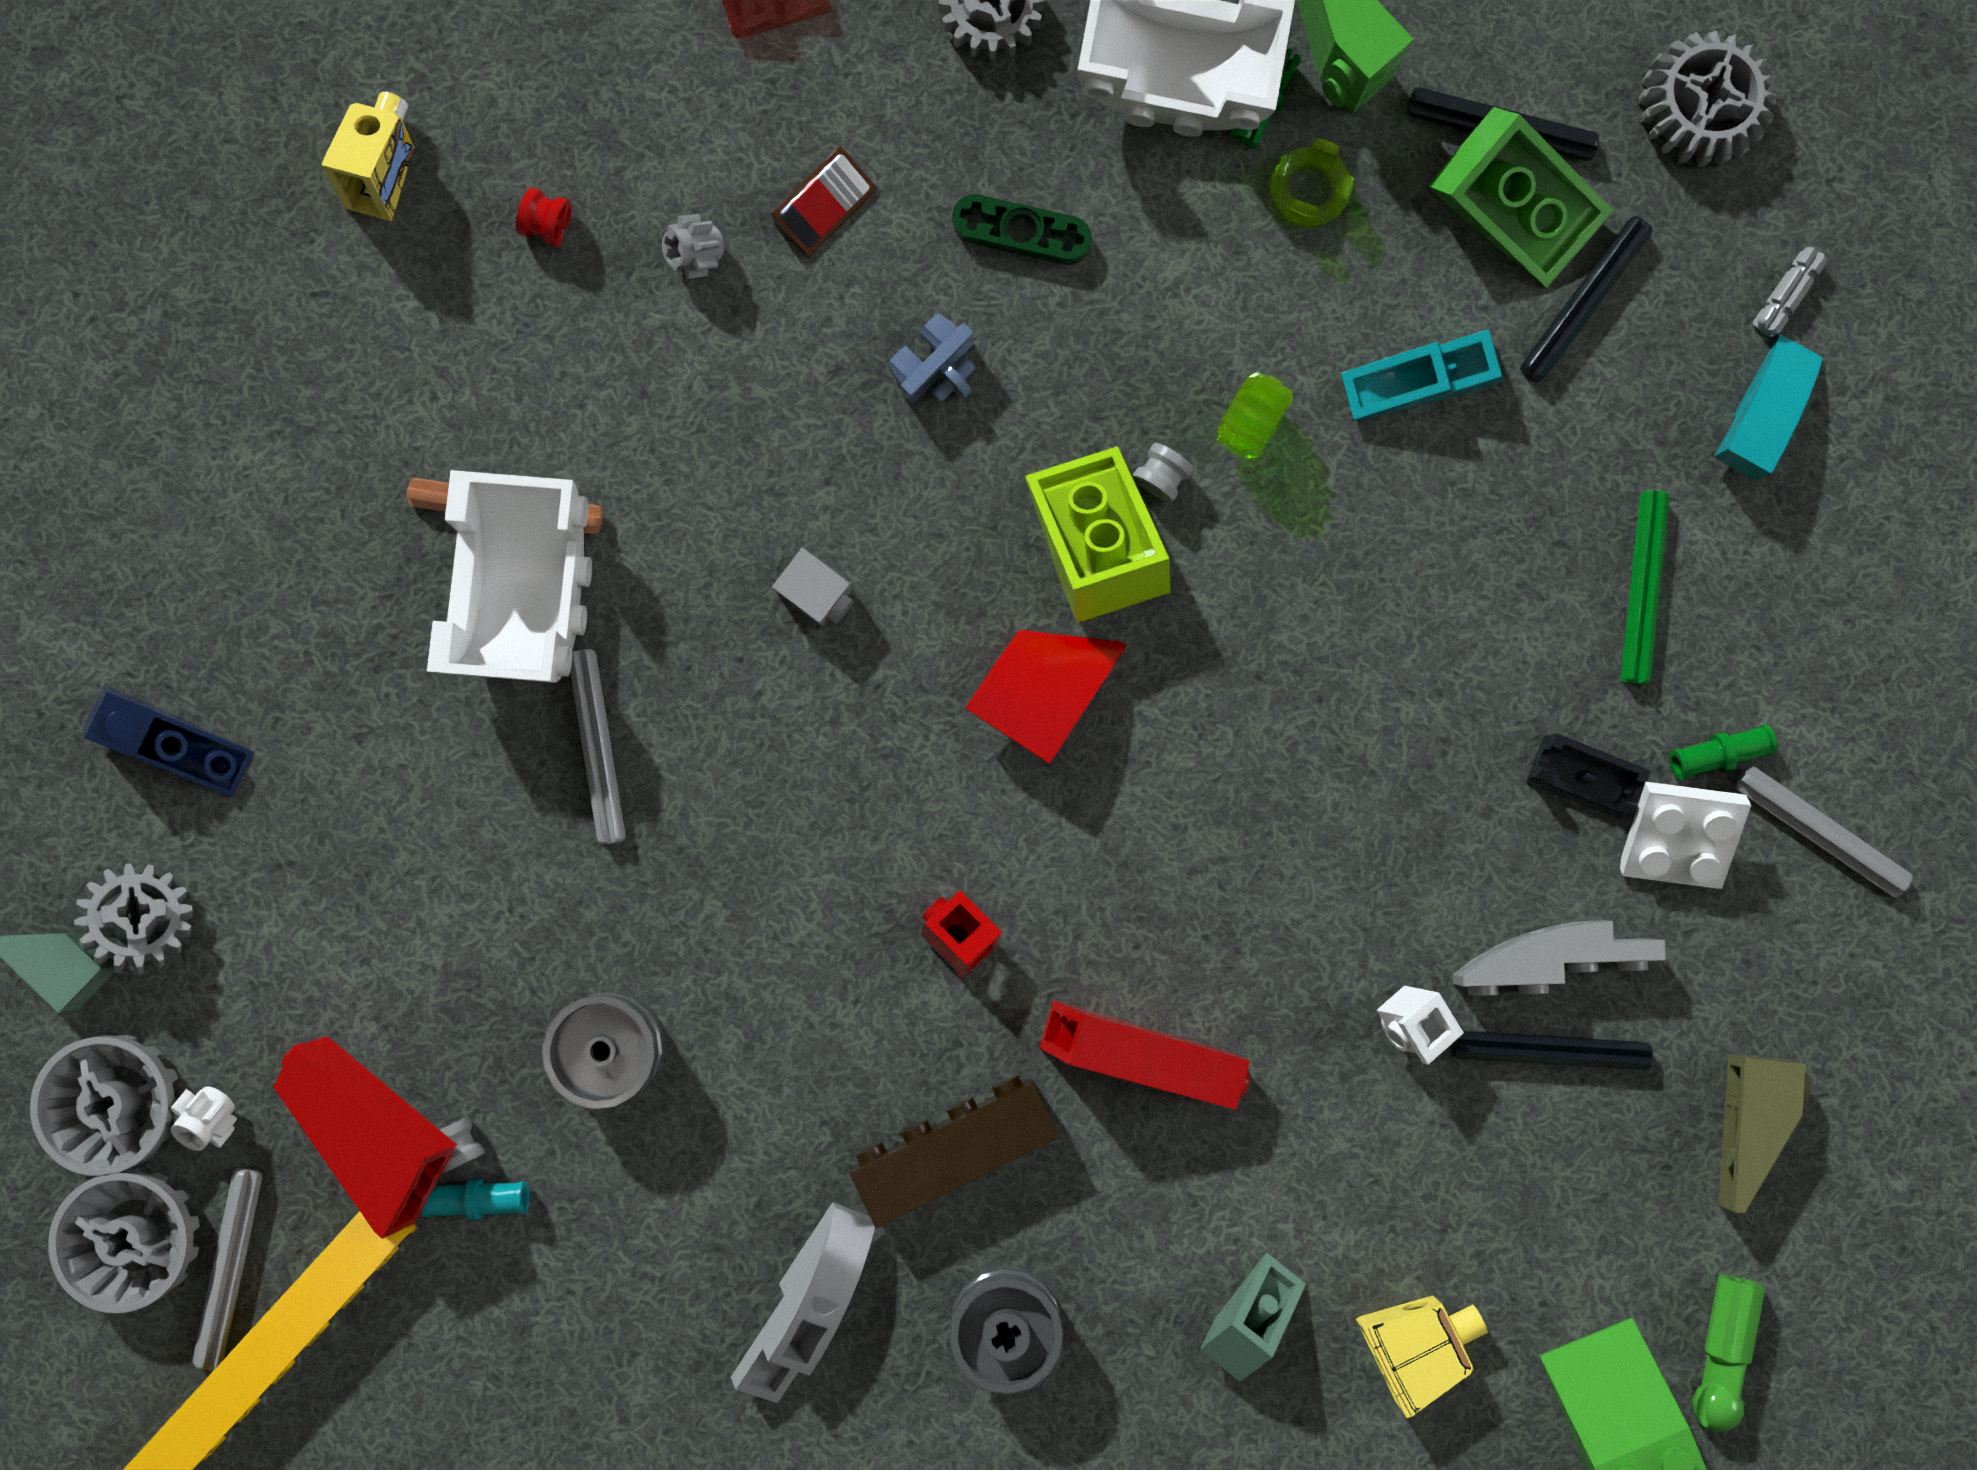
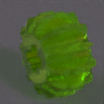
[1217,371,1293,461]

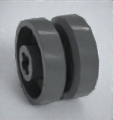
[542,991,666,1109]
[949,1265,1063,1394]

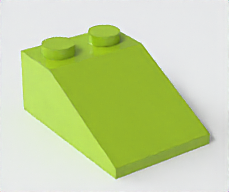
[1025,446,1171,623]

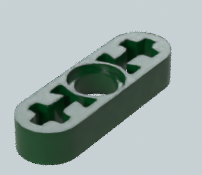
[952,194,1092,265]

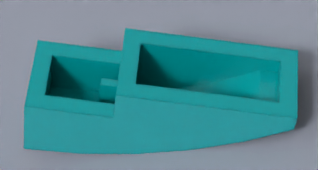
[1341,329,1504,421]
[1714,334,1823,481]

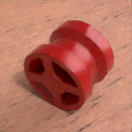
[515,187,572,247]

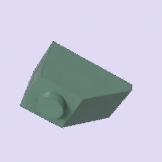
[0,932,114,1013]
[1200,1252,1306,1382]

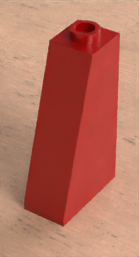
[1039,1000,1250,1110]
[273,1036,457,1239]

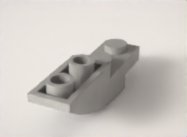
[1453,920,1666,996]
[731,1202,875,1403]

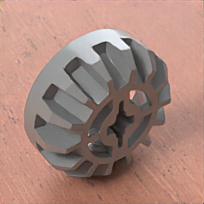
[30,1035,178,1176]
[48,1168,200,1313]

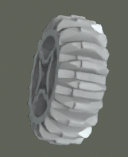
[1638,30,1778,168]

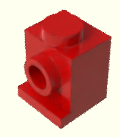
[921,890,1003,980]

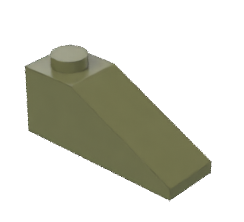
[1718,1054,1811,1213]

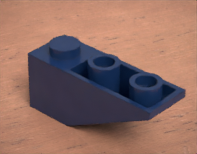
[82,685,254,797]

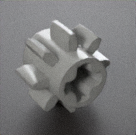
[662,214,724,279]

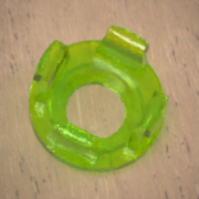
[1270,138,1354,228]

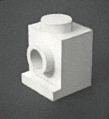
[1377,986,1464,1065]

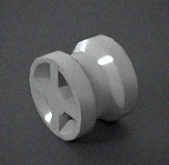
[1132,443,1194,504]
[439,1116,485,1173]

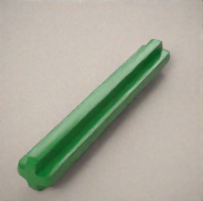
[1621,490,1670,685]

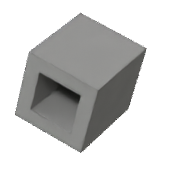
[772,547,854,628]

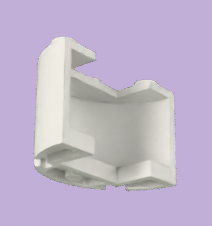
[1077,0,1295,137]
[427,470,592,683]

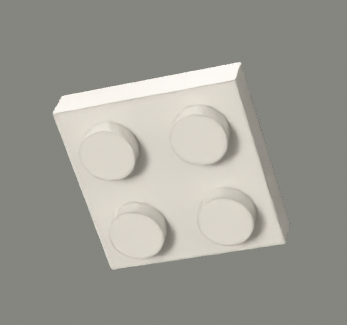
[1620,782,1751,889]

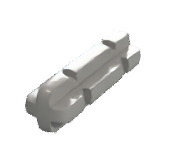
[1753,247,1827,337]

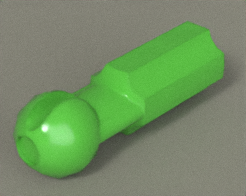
[1692,1274,1766,1433]

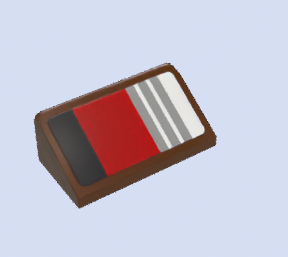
[772,146,877,257]

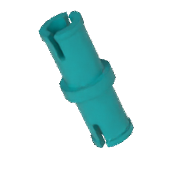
[421,1179,530,1220]

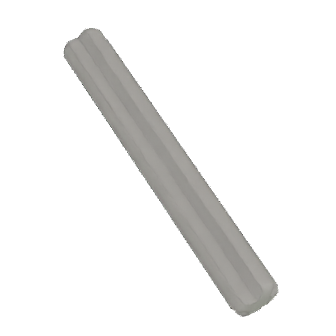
[570,649,626,845]
[1734,766,1913,897]
[193,1168,263,1371]

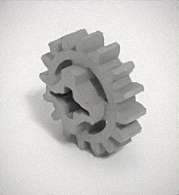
[939,0,1045,60]
[74,863,193,974]

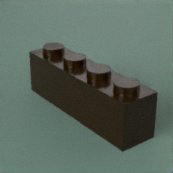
[849,1075,1060,1229]

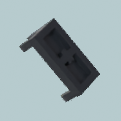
[1526,733,1651,819]

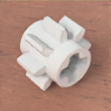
[170,1087,237,1151]

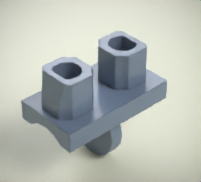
[888,313,976,405]

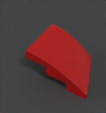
[965,630,1127,764]

